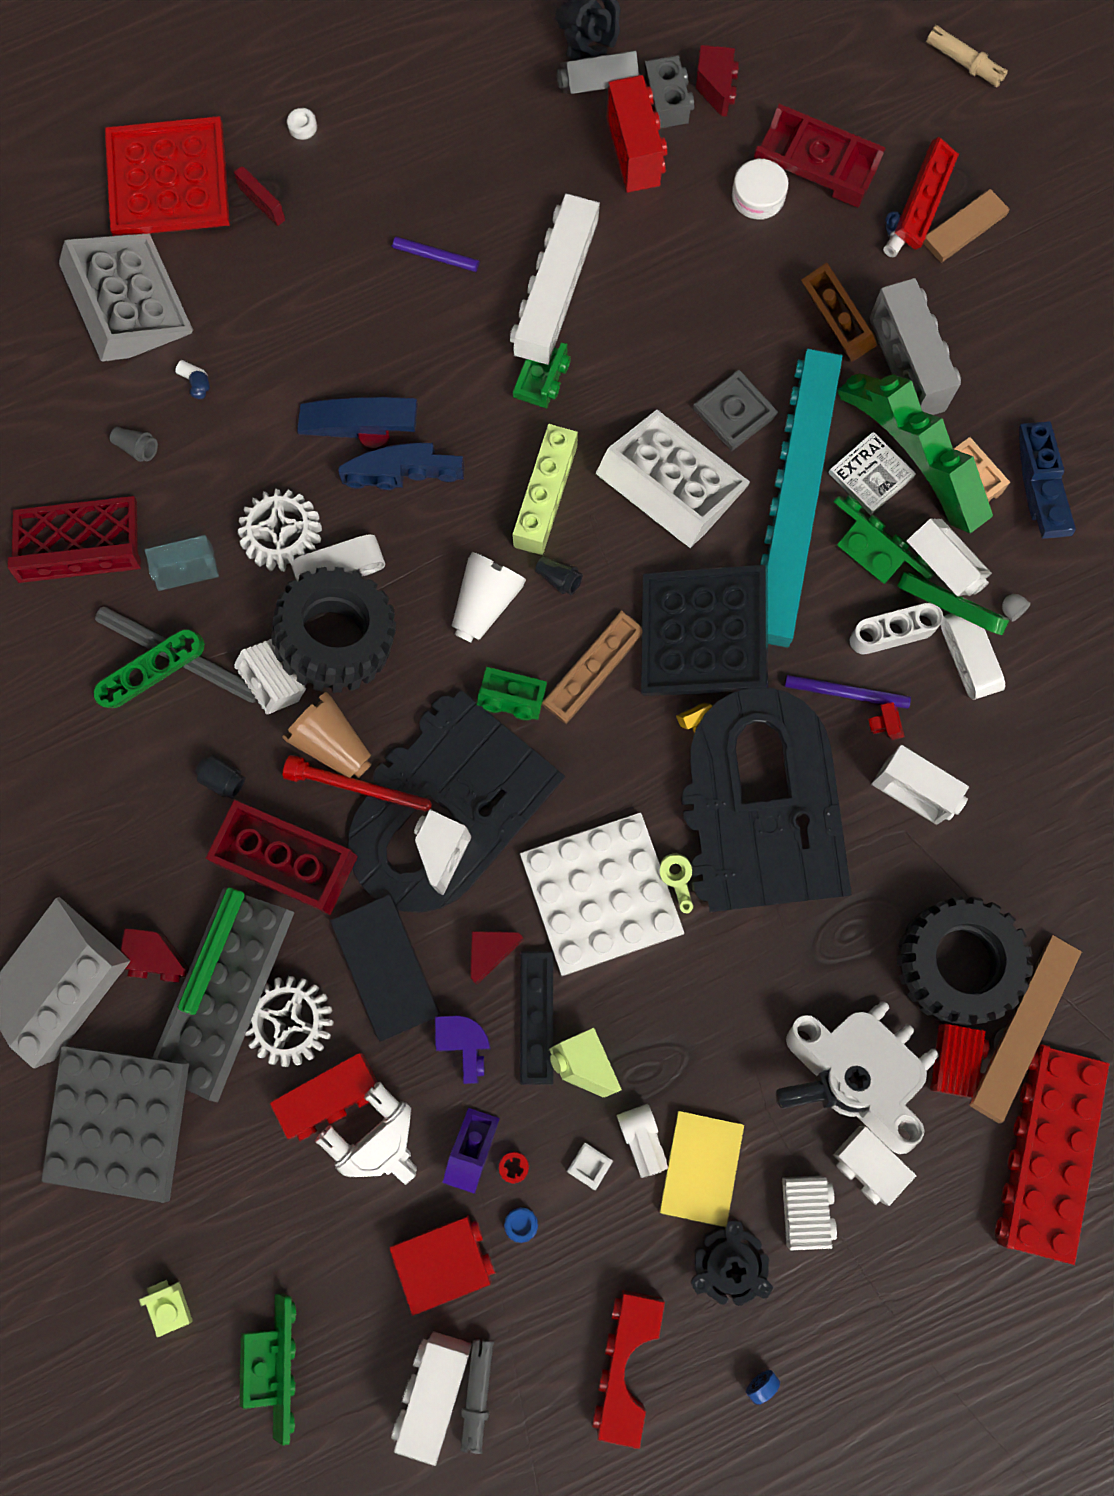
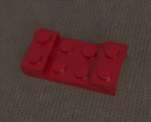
[754,104,886,208]

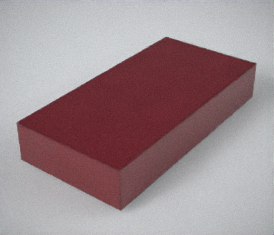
[234,166,285,226]

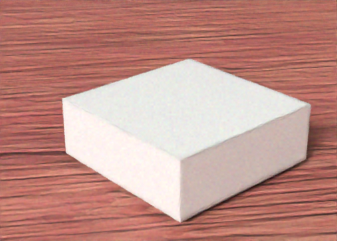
[567,1142,613,1190]

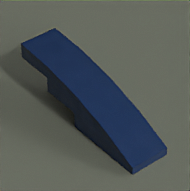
[297,397,418,438]

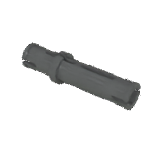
[460,1338,494,1454]

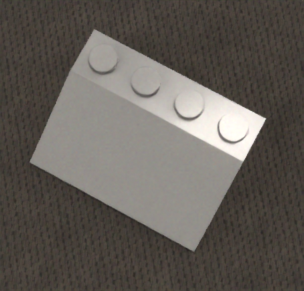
[59,234,193,361]
[0,897,131,1069]

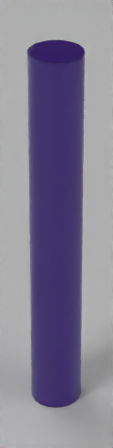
[393,237,479,272]

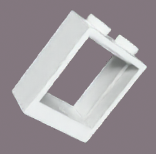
[907,519,992,596]
[872,745,969,825]

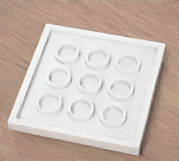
[520,812,684,976]

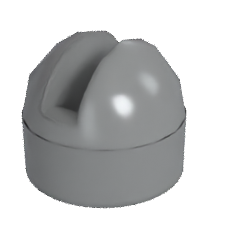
[1002,594,1030,621]

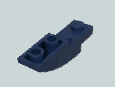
[1019,421,1076,539]
[339,443,464,490]

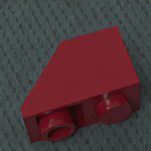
[696,45,739,117]
[121,928,190,983]

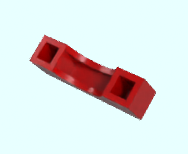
[592,1290,665,1449]

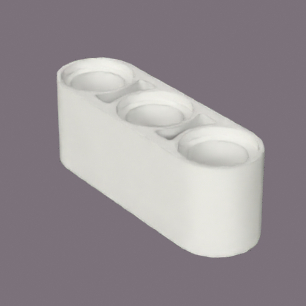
[291,534,385,582]
[850,603,943,654]
[941,614,1005,700]

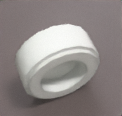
[287,108,317,139]

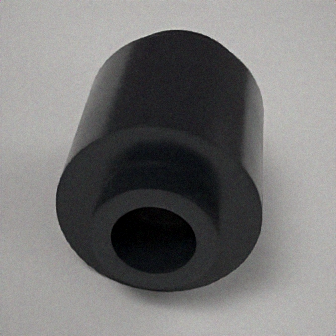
[195,755,246,799]

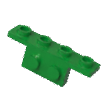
[834,495,936,584]
[239,1293,296,1445]

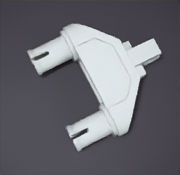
[315,1082,417,1185]

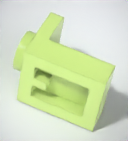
[139,1280,193,1337]

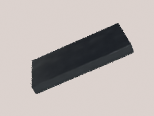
[330,895,441,1042]

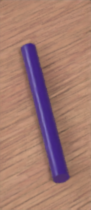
[784,675,911,709]

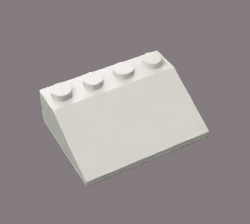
[596,410,750,548]

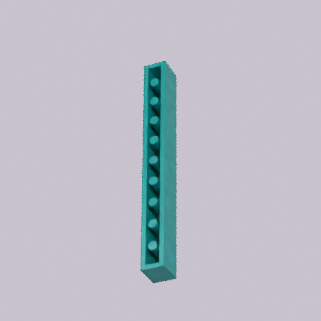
[760,349,843,648]

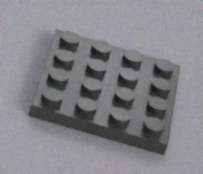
[42,1046,189,1203]

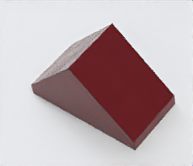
[471,932,524,985]

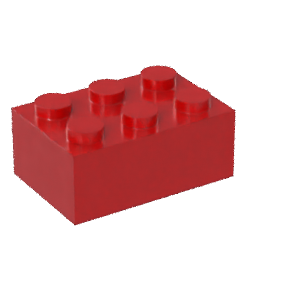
[607,75,667,193]

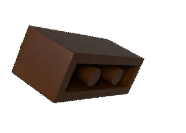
[801,263,878,362]

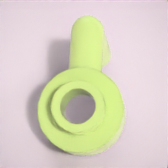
[659,853,693,913]

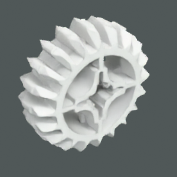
[238,489,322,572]
[245,976,333,1067]

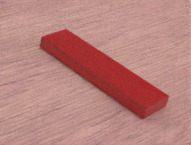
[894,137,959,250]

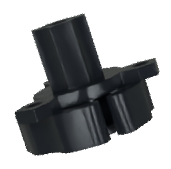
[555,0,621,60]
[690,1221,774,1306]

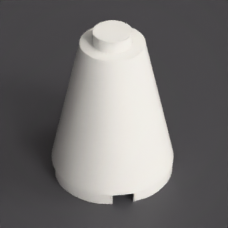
[452,552,526,643]

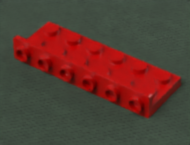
[995,1044,1110,1265]

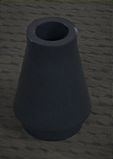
[535,556,583,595]

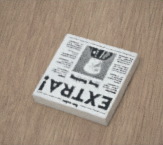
[829,432,916,515]

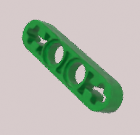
[897,572,1010,635]
[94,630,205,708]

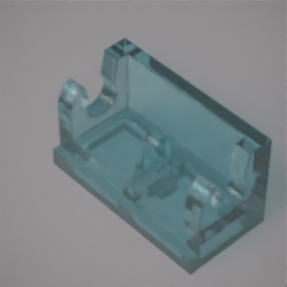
[145,535,219,591]

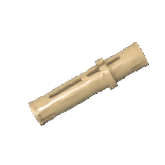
[926,25,1008,87]

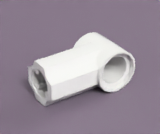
[617,1104,668,1178]

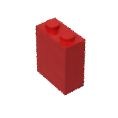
[390,1215,495,1316]

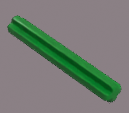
[178,888,245,1015]

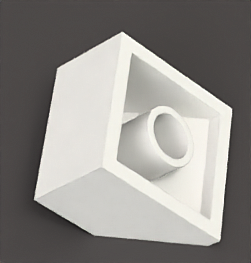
[414,810,471,895]

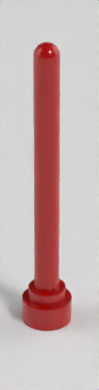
[283,755,432,811]

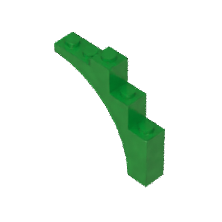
[837,373,993,533]

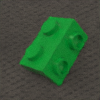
[513,342,571,409]
[477,667,547,720]

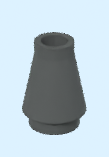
[110,427,158,462]

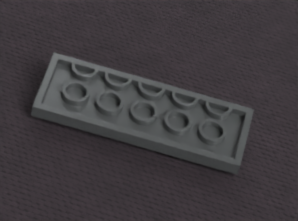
[152,887,295,1102]

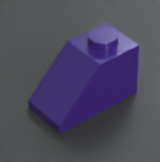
[443,1108,500,1194]

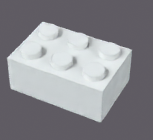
[391,1331,472,1466]

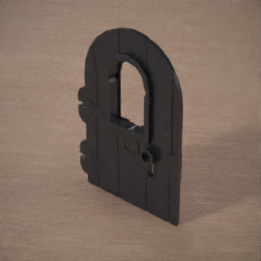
[681,688,852,912]
[348,690,565,913]

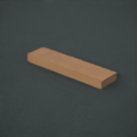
[542,611,642,724]

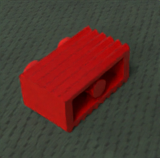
[930,1024,989,1098]

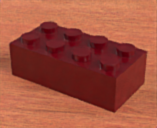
[205,800,358,915]

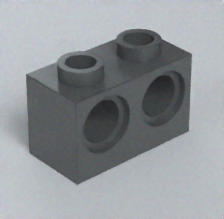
[644,56,694,128]

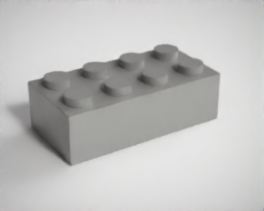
[869,278,961,415]

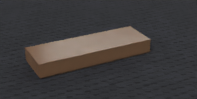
[923,189,1010,263]

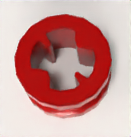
[499,1152,529,1183]

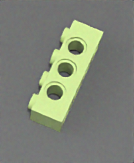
[513,424,578,556]

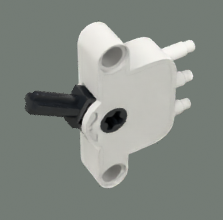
[776,1001,939,1154]

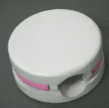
[732,159,788,219]

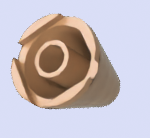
[282,692,372,778]

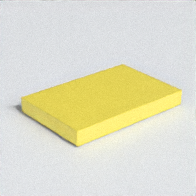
[659,1111,744,1227]

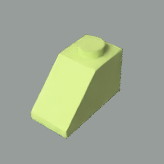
[549,1028,622,1097]

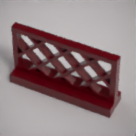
[8,496,141,583]

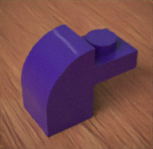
[435,1016,491,1084]

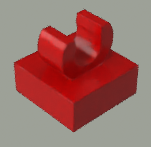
[868,702,905,740]

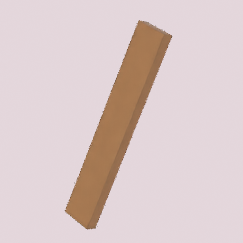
[969,935,1082,1123]

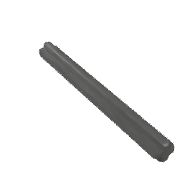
[95,607,257,703]

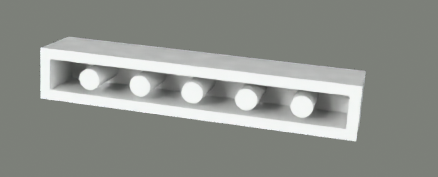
[510,194,599,365]

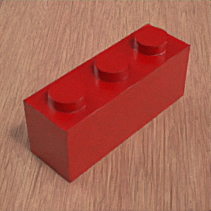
[270,1053,378,1141]

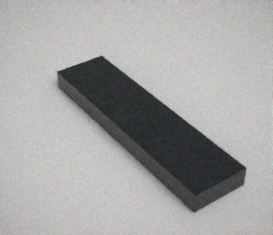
[520,951,553,1085]

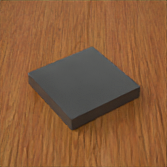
[693,370,778,452]

